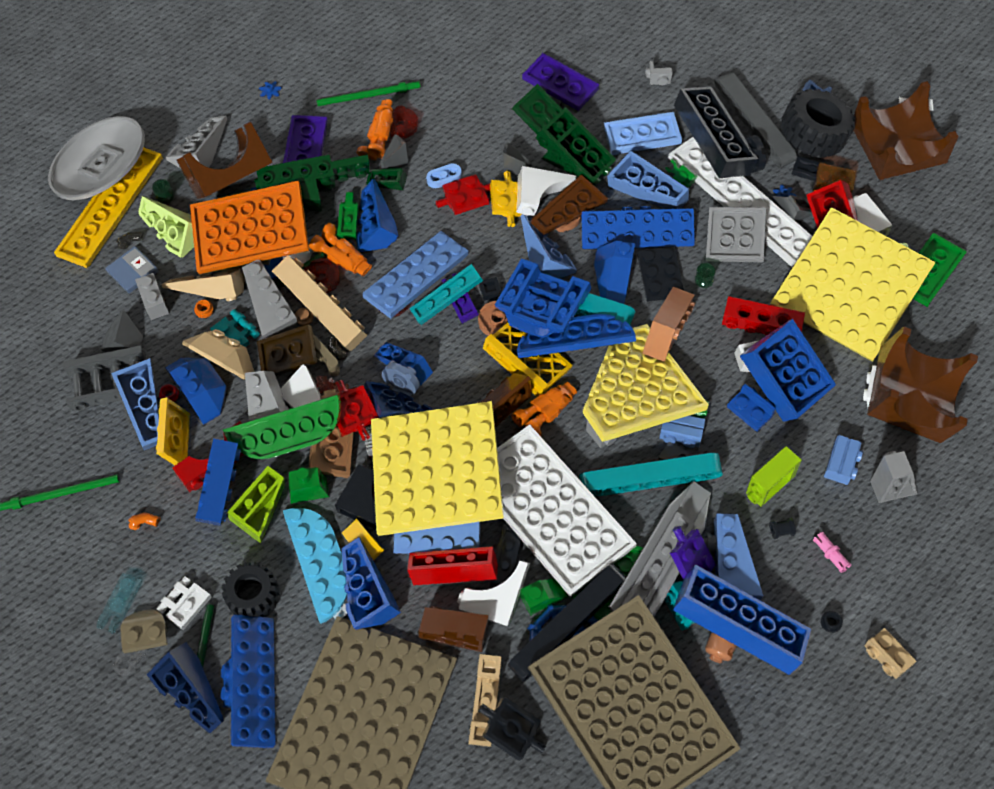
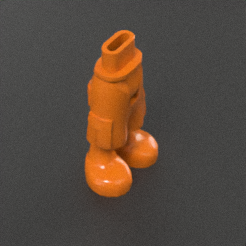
[356,99,393,160]
[309,223,372,276]
[511,382,577,437]

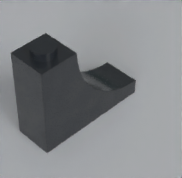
[335,464,393,537]

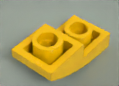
[342,519,384,560]

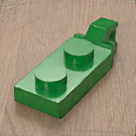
[337,192,359,239]

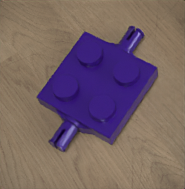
[670,526,716,580]

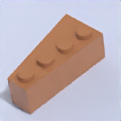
[642,287,695,362]

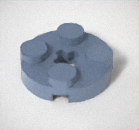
[382,361,420,396]

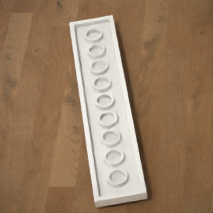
[669,137,813,268]

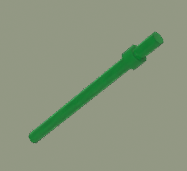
[316,81,420,107]
[0,475,119,511]

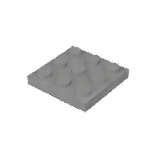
[706,207,766,262]

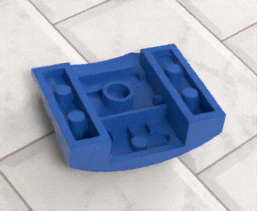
[495,258,591,338]

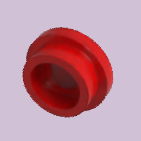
[159,384,179,402]

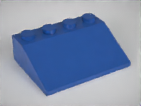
[740,319,836,422]

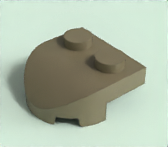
[121,610,168,654]

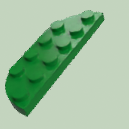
[223,395,341,459]

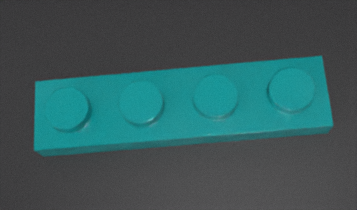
[410,264,483,325]

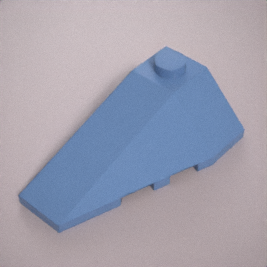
[521,213,577,278]

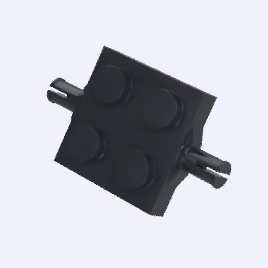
[478,697,546,761]

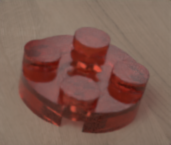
[389,105,418,138]
[303,258,340,293]

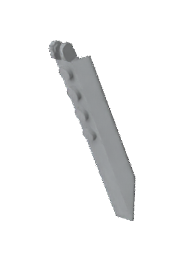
[609,481,711,617]

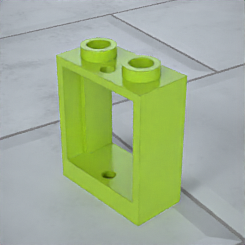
[746,446,802,507]

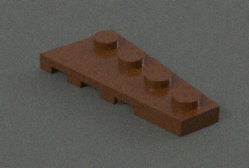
[530,174,608,235]

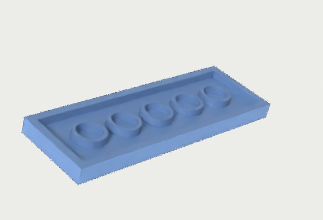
[363,231,469,319]

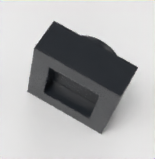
[479,277,502,301]

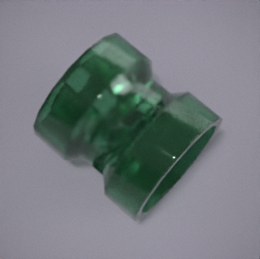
[152,179,174,204]
[695,263,716,288]

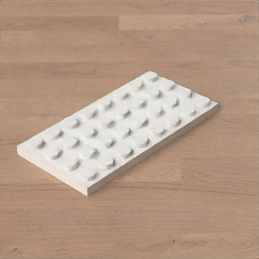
[497,425,637,597]

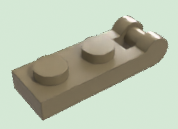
[313,334,340,376]

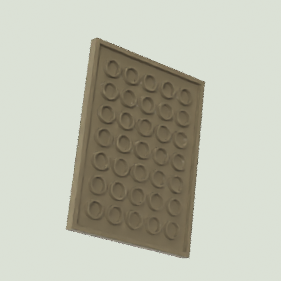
[528,595,741,789]
[265,616,457,789]

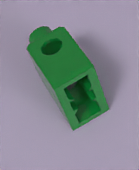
[288,467,329,504]

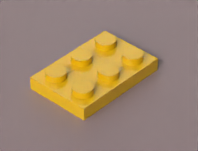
[156,397,190,465]

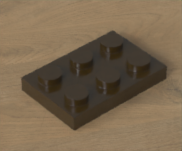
[257,325,317,376]

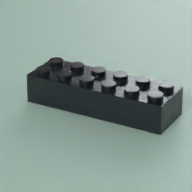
[674,87,758,178]

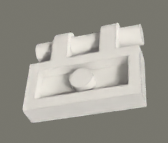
[156,576,212,630]

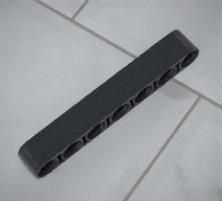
[508,563,627,682]

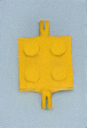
[490,171,522,227]

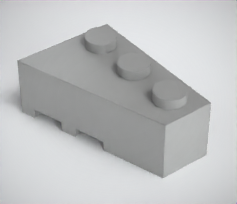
[245,371,289,422]

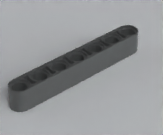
[715,72,797,168]

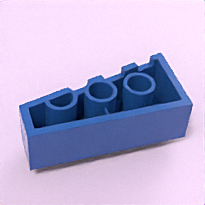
[195,438,241,526]

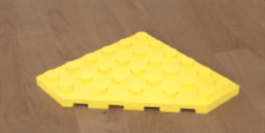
[582,324,709,442]

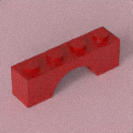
[172,421,245,493]

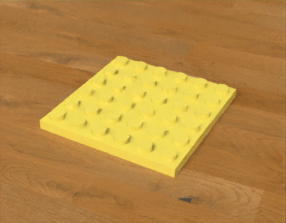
[770,207,935,362]
[371,401,504,536]

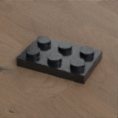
[637,247,684,302]

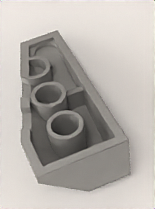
[166,116,227,169]

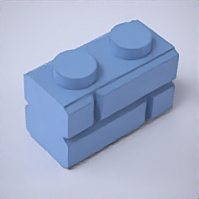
[659,416,705,448]
[824,435,863,485]

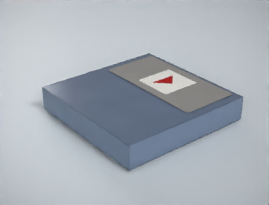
[105,246,159,294]

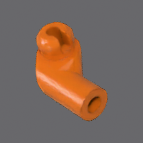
[128,512,161,530]

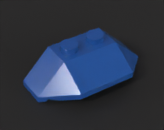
[165,358,227,425]

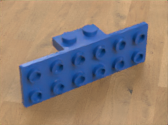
[581,206,694,249]
[221,615,275,748]

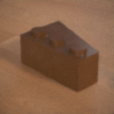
[419,606,489,652]

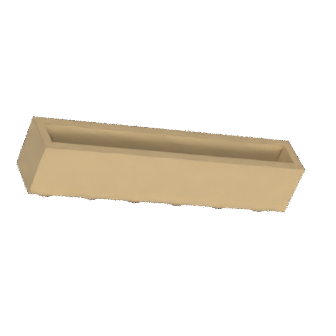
[272,255,367,351]

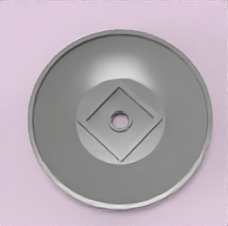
[48,116,145,200]

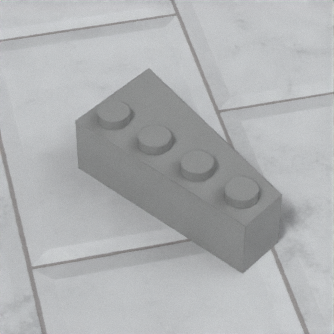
[242,260,298,339]

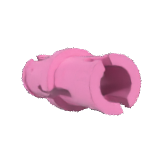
[813,532,852,573]

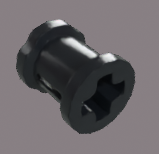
[769,517,796,540]

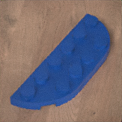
[517,314,636,358]

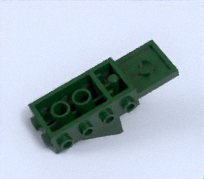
[512,84,616,186]
[254,155,370,212]

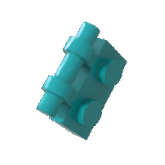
[210,309,260,347]

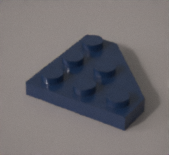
[364,381,433,418]

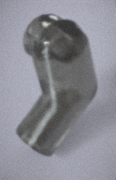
[116,232,143,249]
[328,337,347,361]

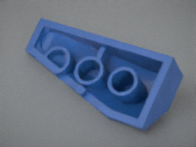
[356,179,398,252]
[594,241,635,304]
[342,537,401,629]

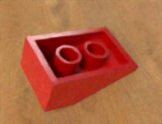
[806,180,858,229]

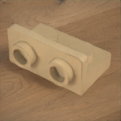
[865,628,916,679]

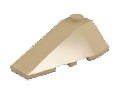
[162,267,245,301]

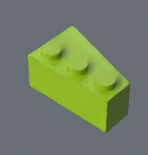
[227,466,285,543]

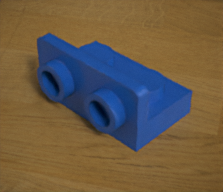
[727,384,775,432]

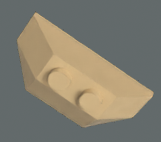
[182,329,255,380]

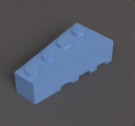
[607,151,689,209]

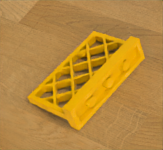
[483,323,573,397]

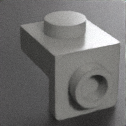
[645,61,672,86]

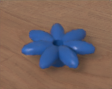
[259,81,282,100]
[773,185,797,200]

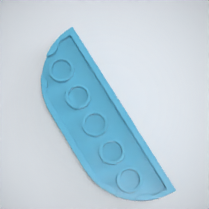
[283,508,347,624]

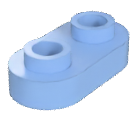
[426,164,462,188]

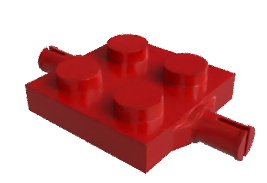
[435,174,490,215]
[335,380,379,441]

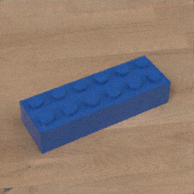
[673,565,811,675]

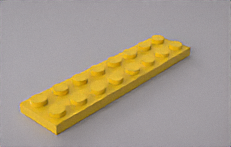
[54,147,163,268]

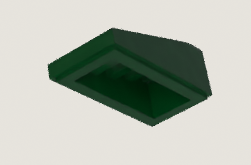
[366,168,407,190]

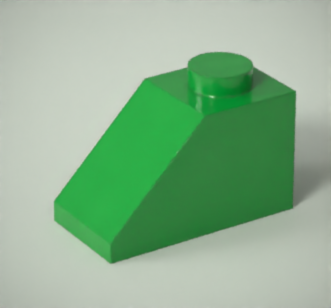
[520,579,568,616]

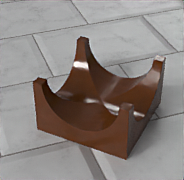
[854,81,959,180]
[176,122,273,199]
[867,326,978,443]

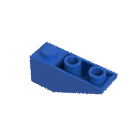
[374,342,433,386]

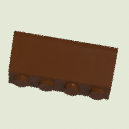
[475,373,531,427]

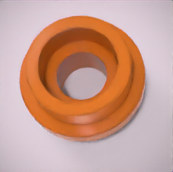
[194,300,214,318]

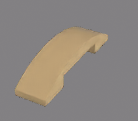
[469,654,502,747]

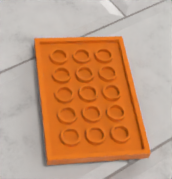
[190,181,309,274]

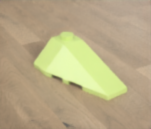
[138,196,194,257]

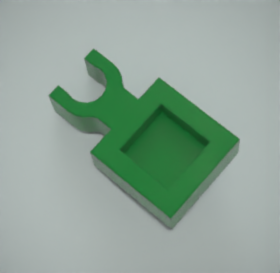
[665,159,698,189]

